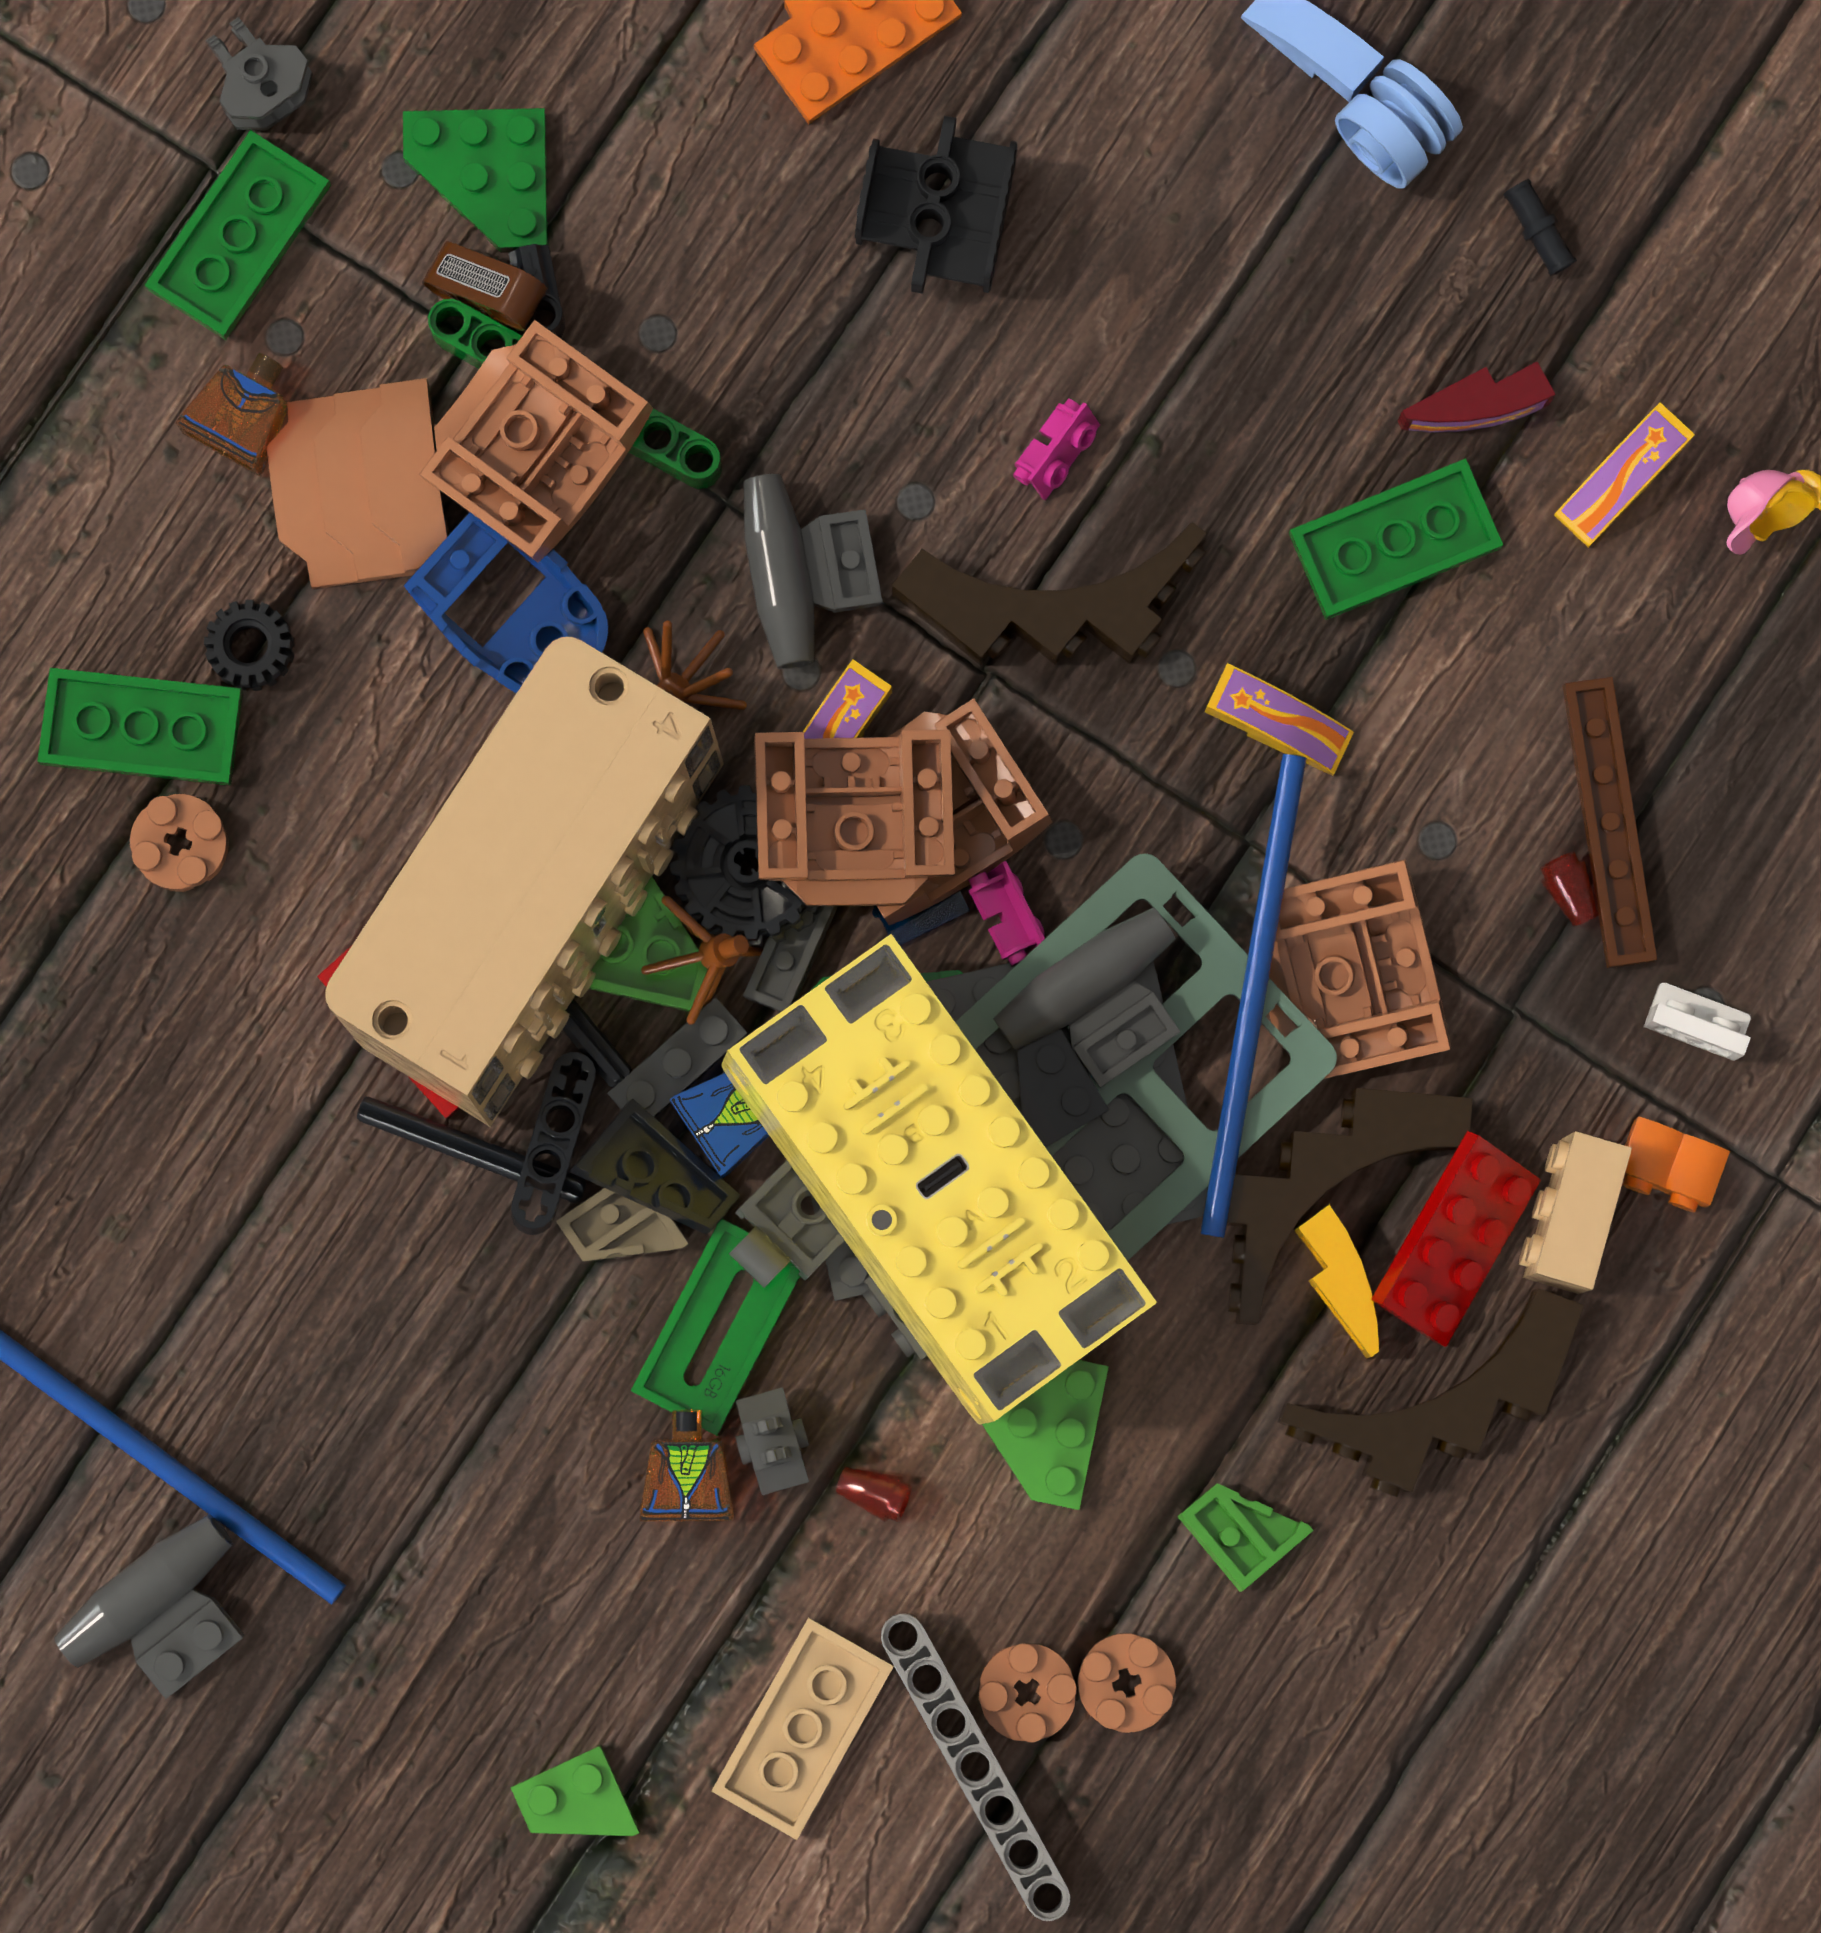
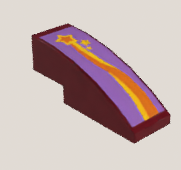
[1397,362,1556,432]

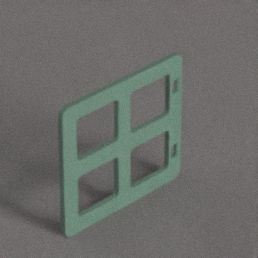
[955,854,1337,1261]

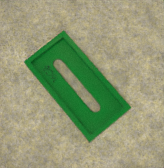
[631,1219,800,1436]

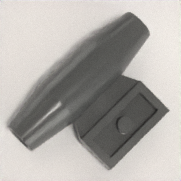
[744,474,882,669]
[993,907,1180,1088]
[54,1514,245,1699]

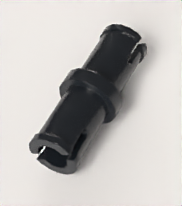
[1503,179,1577,276]

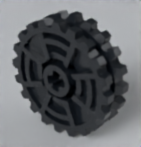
[670,785,821,947]

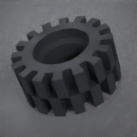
[204,600,295,691]

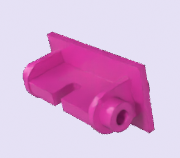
[1013,398,1100,501]
[968,861,1045,967]

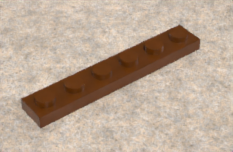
[1562,677,1657,969]

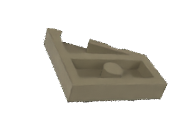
[556,1188,689,1262]

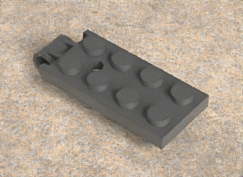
[729,1160,845,1288]

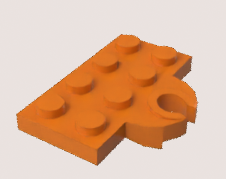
[754,0,962,124]

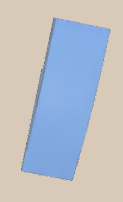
[1241,0,1384,102]

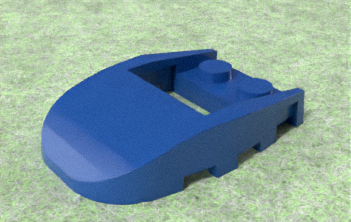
[404,512,608,693]

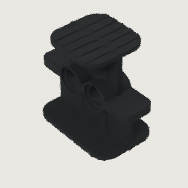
[854,115,1017,294]

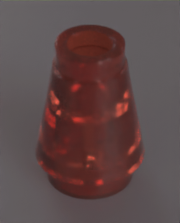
[1540,851,1599,927]
[836,1466,912,1522]

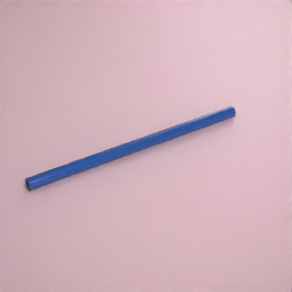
[1200,754,1307,1238]
[0,1329,346,1605]

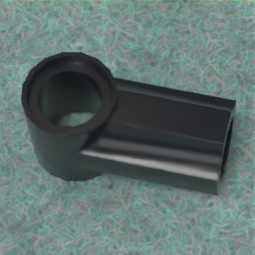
[508,244,565,338]

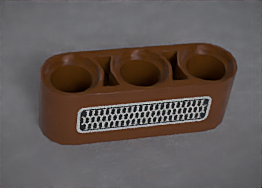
[422,241,548,331]

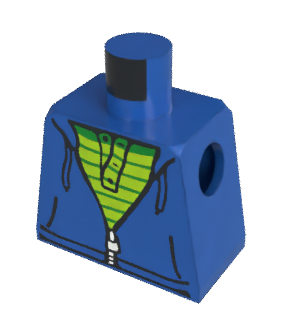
[669,1073,769,1179]

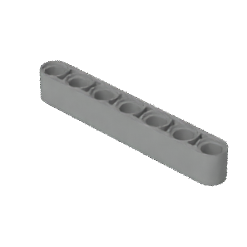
[881,1613,1070,1921]

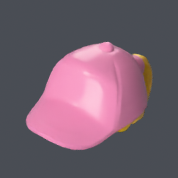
[1727,470,1821,555]

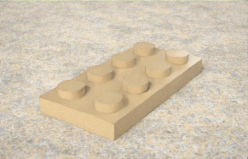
[712,1617,894,1840]

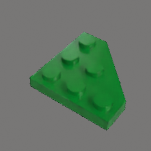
[403,108,548,253]

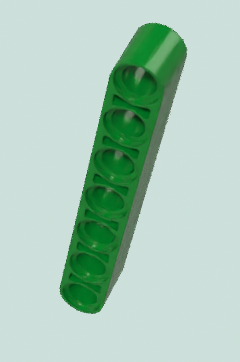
[428,299,722,489]

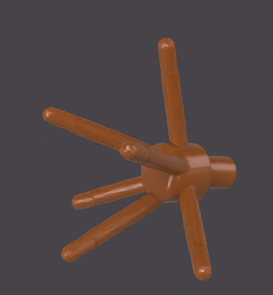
[643,620,747,710]
[641,895,763,1025]

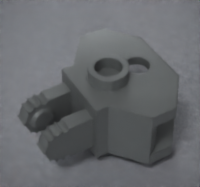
[206,17,313,131]
[735,1387,809,1495]

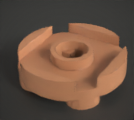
[130,794,229,892]
[1077,1633,1176,1733]
[978,1643,1076,1742]

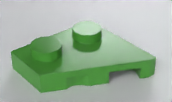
[1177,1483,1314,1592]
[511,1745,640,1836]

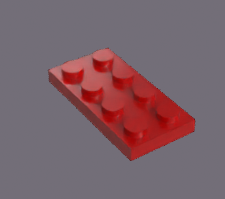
[1371,1131,1541,1347]

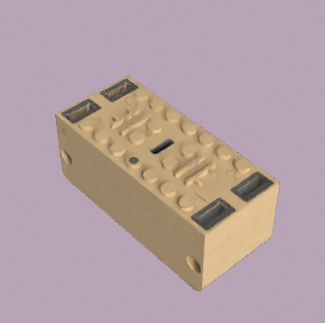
[325,637,724,1127]

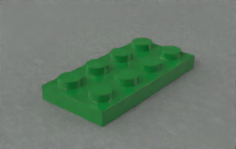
[144,130,331,340]
[1289,458,1503,620]
[37,668,243,786]

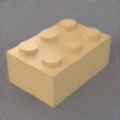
[1519,1131,1632,1294]

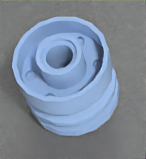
[1335,59,1463,188]

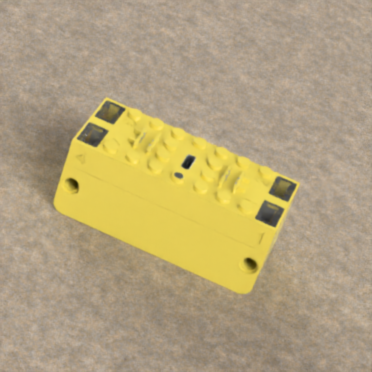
[721,934,1157,1425]

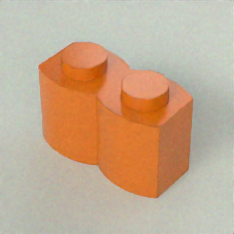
[1622,1116,1730,1212]

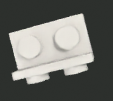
[1644,983,1751,1061]

